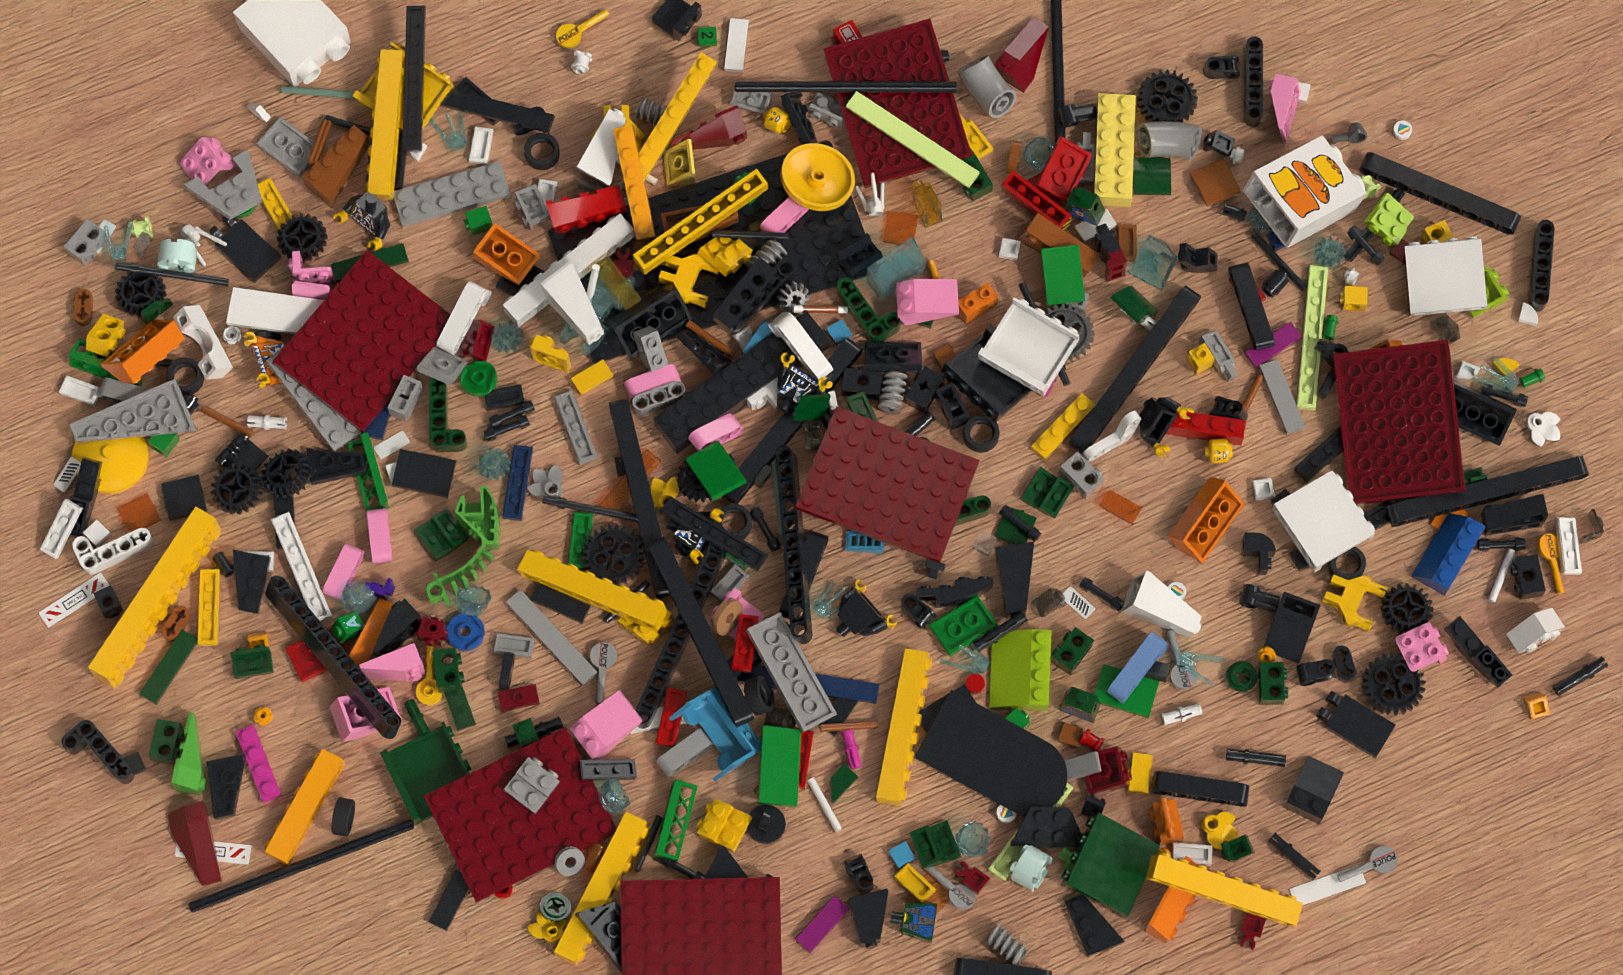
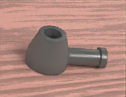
[1331,122,1367,144]

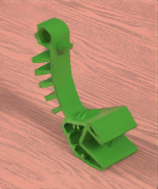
[426,485,501,608]

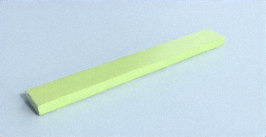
[846,91,980,188]
[1296,265,1328,410]

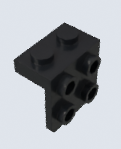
[652,0,702,41]

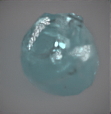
[1024,137,1054,169]
[339,581,376,614]
[456,586,491,616]
[599,779,630,813]
[956,821,990,858]

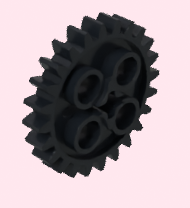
[1137,69,1198,123]
[676,452,737,503]
[582,524,645,586]
[1361,653,1426,716]

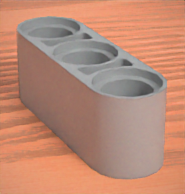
[97,378,150,404]
[632,381,686,416]
[656,729,713,778]

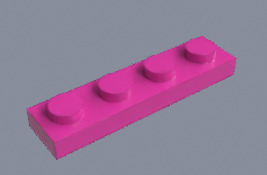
[235,724,282,803]

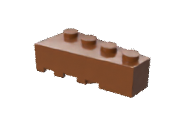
[302,125,370,208]
[1017,213,1100,277]

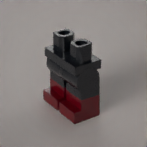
[1094,223,1127,282]

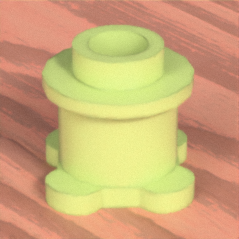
[1360,175,1381,200]
[130,216,153,238]

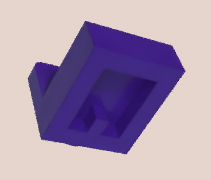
[363,578,395,601]

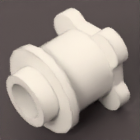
[571,50,592,74]

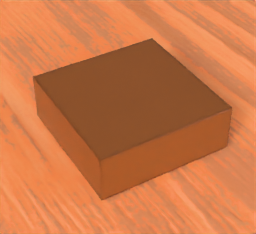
[1058,722,1083,748]

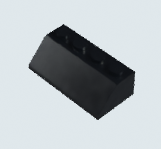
[606,282,692,359]
[1454,380,1517,446]

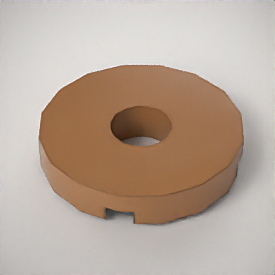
[712,598,743,636]

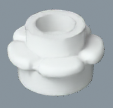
[1230,146,1245,164]
[1343,268,1359,286]
[223,326,241,344]

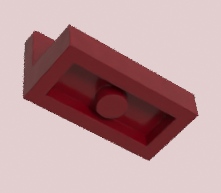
[458,319,495,361]

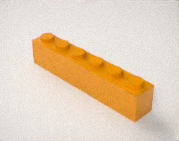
[613,125,656,240]
[264,749,345,866]

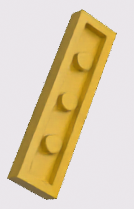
[1031,393,1095,460]
[198,569,221,646]

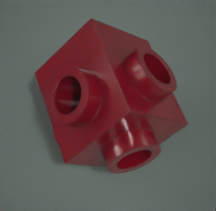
[417,617,448,647]

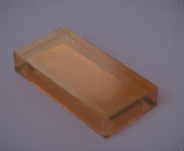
[1099,489,1142,525]

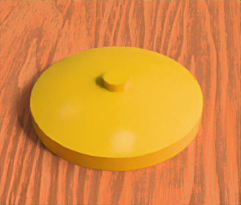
[780,143,855,211]
[72,437,149,494]

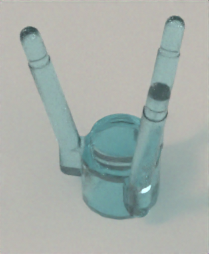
[430,112,468,151]
[104,221,133,261]
[1474,356,1520,393]
[812,581,847,619]
[940,645,991,674]
[1180,651,1226,686]

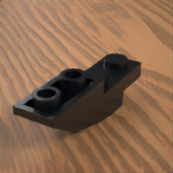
[70,457,103,537]
[916,576,993,608]
[1444,616,1512,688]

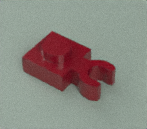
[613,248,633,280]
[953,861,990,895]
[1240,913,1266,950]

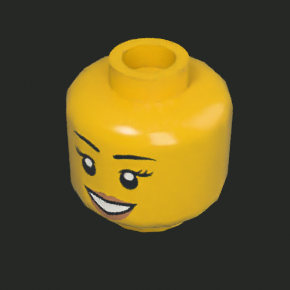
[763,107,791,134]
[1204,438,1233,464]

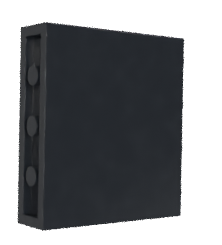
[941,324,1033,423]

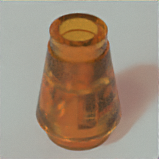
[583,843,607,873]

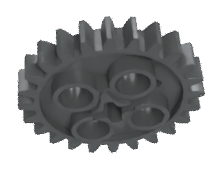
[1045,303,1095,363]

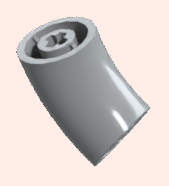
[958,55,1017,118]
[1137,121,1202,160]

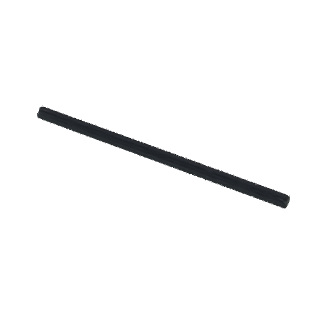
[1051,0,1066,202]
[734,81,957,93]
[189,819,414,913]

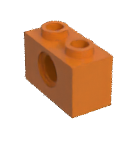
[958,282,998,324]

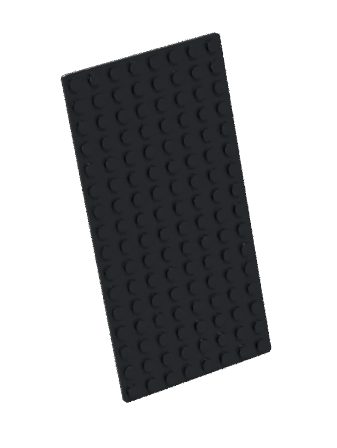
[548,141,878,364]

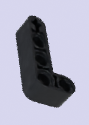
[61,720,134,784]

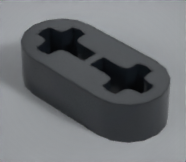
[1332,645,1356,683]
[499,652,515,689]

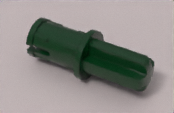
[404,699,430,737]

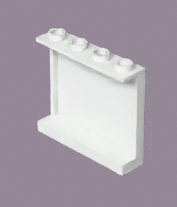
[1405,236,1488,316]
[978,297,1079,397]
[1272,470,1375,573]

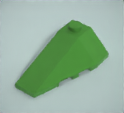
[171,712,206,795]

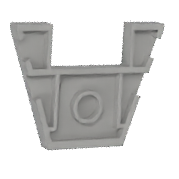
[184,150,262,220]

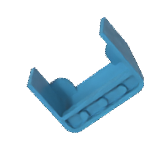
[670,687,761,782]

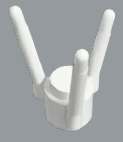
[855,173,885,216]
[180,224,227,266]

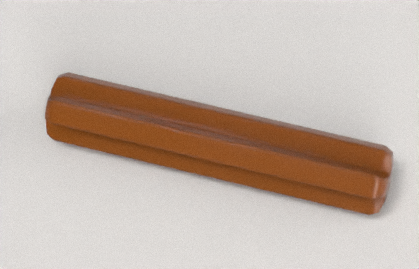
[308,119,331,165]

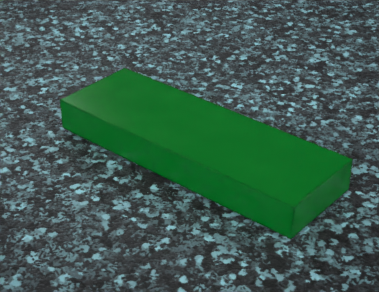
[568,512,593,570]

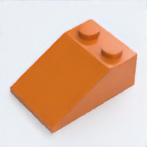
[472,223,541,285]

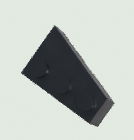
[1480,494,1548,536]

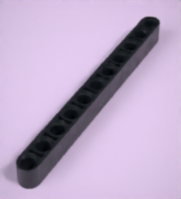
[1069,285,1201,454]
[723,338,863,504]
[609,398,670,599]
[775,446,813,644]
[1385,456,1589,527]
[646,536,755,728]
[635,544,725,729]
[265,575,402,739]

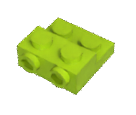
[1364,193,1414,246]
[1470,266,1510,318]

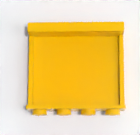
[352,42,454,132]

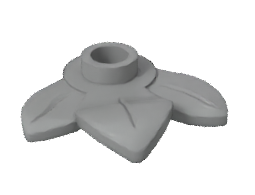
[528,465,563,498]

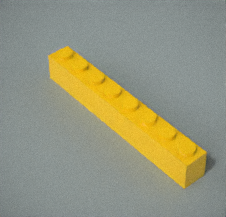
[365,49,405,200]
[623,52,717,182]
[633,169,768,275]
[517,549,668,632]
[876,648,932,806]
[554,812,649,966]
[1146,852,1303,926]

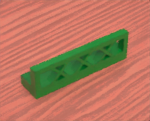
[68,338,143,387]
[348,432,390,511]
[653,779,698,862]

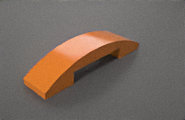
[349,597,393,670]

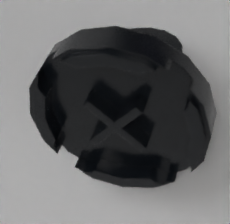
[747,805,786,844]

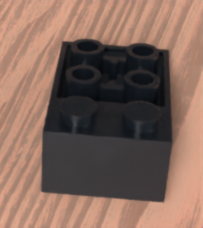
[1264,592,1321,664]

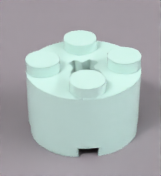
[157,239,197,273]
[1010,845,1053,892]

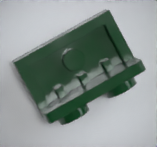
[230,645,274,679]

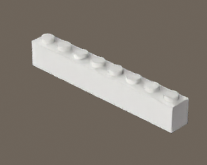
[503,214,635,328]

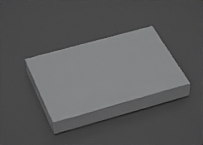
[256,117,323,177]

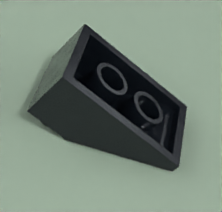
[373,598,422,658]
[1284,755,1344,825]

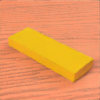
[257,177,293,230]

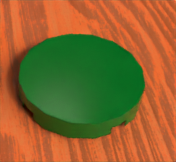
[460,361,498,396]

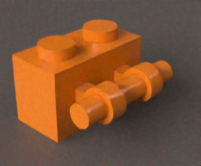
[1148,798,1184,845]

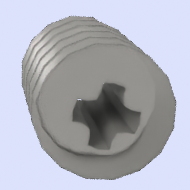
[635,97,668,125]
[746,240,787,279]
[878,372,908,415]
[987,922,1031,965]

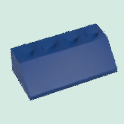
[1411,513,1485,596]

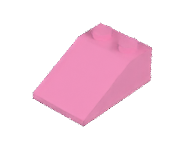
[1269,74,1301,143]
[896,279,959,326]
[359,643,426,682]
[330,687,401,742]
[570,690,643,759]

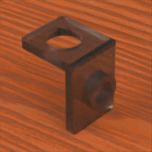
[1580,509,1604,544]

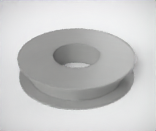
[555,846,585,876]

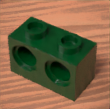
[962,154,993,201]
[1051,627,1094,675]
[432,647,465,693]
[1258,662,1288,705]
[148,719,184,765]

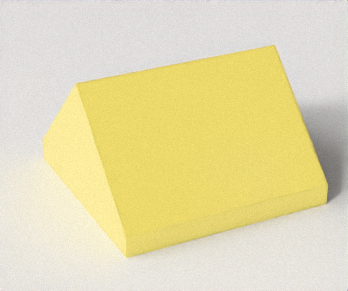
[663,139,696,187]

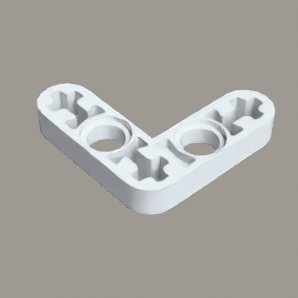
[1083,411,1141,462]

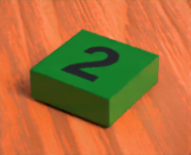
[698,27,717,47]

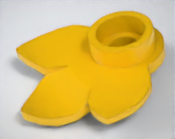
[651,477,680,509]
[1202,812,1239,850]
[527,910,567,943]

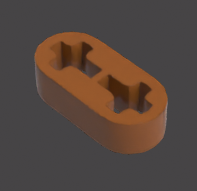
[1006,140,1022,174]
[73,289,93,326]
[162,606,191,642]

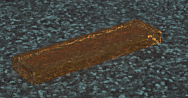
[598,449,661,519]

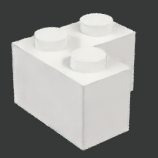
[1506,608,1565,653]

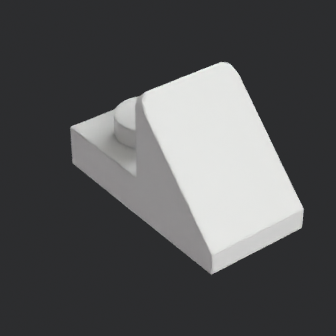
[747,377,779,411]

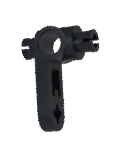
[1314,339,1350,400]

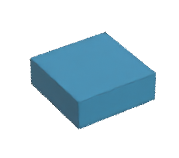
[826,319,852,345]
[888,841,915,869]

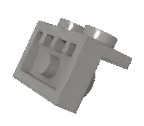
[730,80,774,114]
[808,92,845,129]
[514,184,550,230]

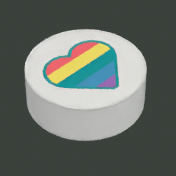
[1393,120,1412,140]
[1168,582,1186,600]
[996,805,1016,824]

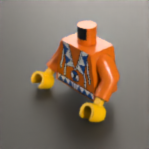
[243,332,285,388]

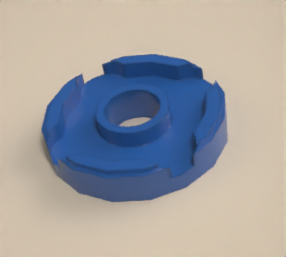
[447,613,485,652]

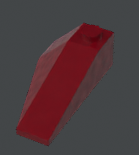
[994,17,1049,93]
[670,105,747,150]
[168,801,222,886]

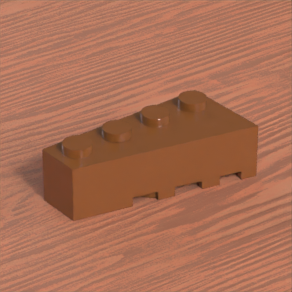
[661,205,739,248]

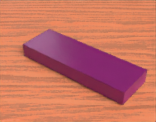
[1244,322,1302,369]
[796,896,850,954]

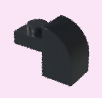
[1178,243,1218,273]
[1243,532,1276,575]

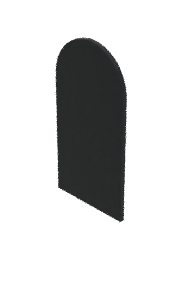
[914,690,1068,815]

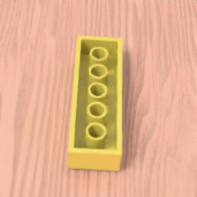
[1094,93,1136,207]

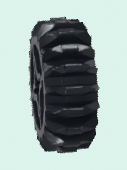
[276,213,328,263]
[115,272,167,318]
[261,448,313,499]
[211,463,263,515]
[1380,583,1434,634]

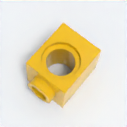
[1339,286,1368,311]
[1187,343,1215,375]

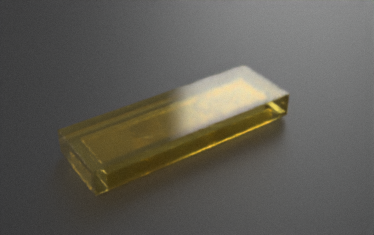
[596,256,641,311]

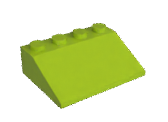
[989,629,1051,711]

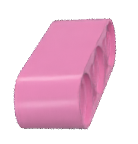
[760,197,809,232]
[624,364,682,402]
[688,413,743,451]
[367,508,393,564]
[323,543,365,601]

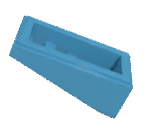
[743,321,774,355]
[845,531,884,554]

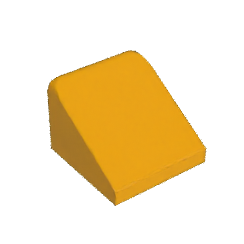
[248,631,270,649]
[1523,693,1550,719]

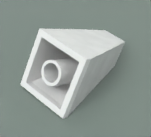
[576,108,626,186]
[540,261,604,345]
[1121,570,1202,637]

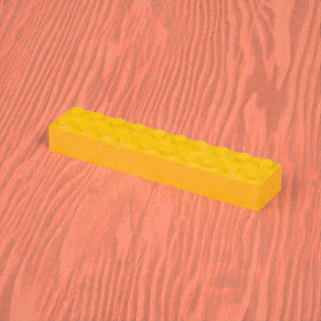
[88,507,221,689]

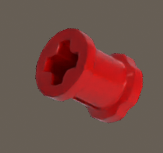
[1079,729,1105,752]

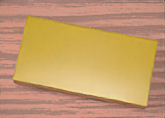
[571,360,613,395]
[1128,752,1153,795]
[894,863,936,903]

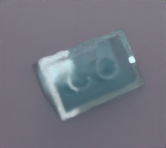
[867,237,926,299]

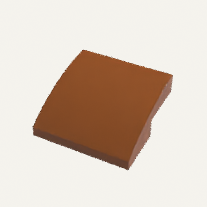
[1190,159,1241,206]

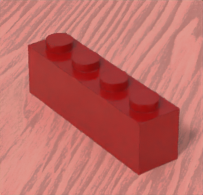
[545,185,627,233]

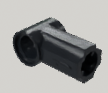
[1058,103,1097,128]
[1239,584,1280,613]

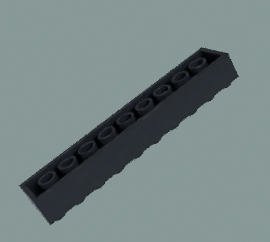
[653,311,830,454]

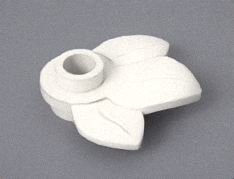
[1527,412,1560,447]

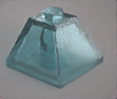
[1129,235,1178,290]

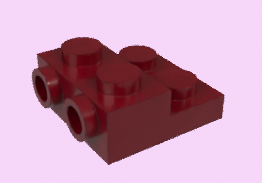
[1085,746,1132,795]

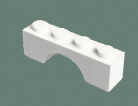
[173,305,233,380]

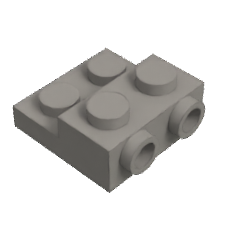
[504,757,560,814]

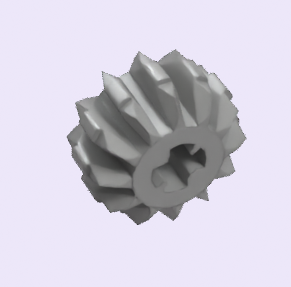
[777,281,810,314]

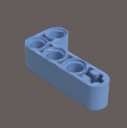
[1107,631,1169,704]

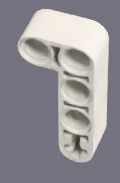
[436,281,492,355]
[768,312,833,381]
[72,528,154,575]

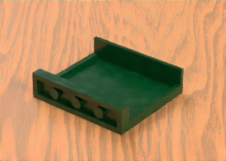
[380,721,472,825]
[1061,813,1160,918]

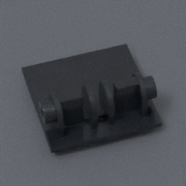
[215,433,269,482]

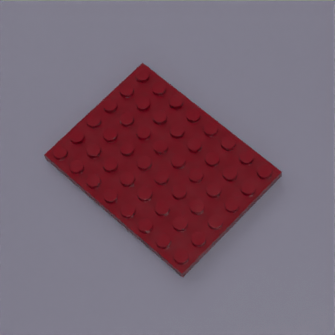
[823,18,972,188]
[272,250,451,433]
[1333,339,1466,505]
[795,406,980,563]
[424,727,617,903]
[620,877,782,975]

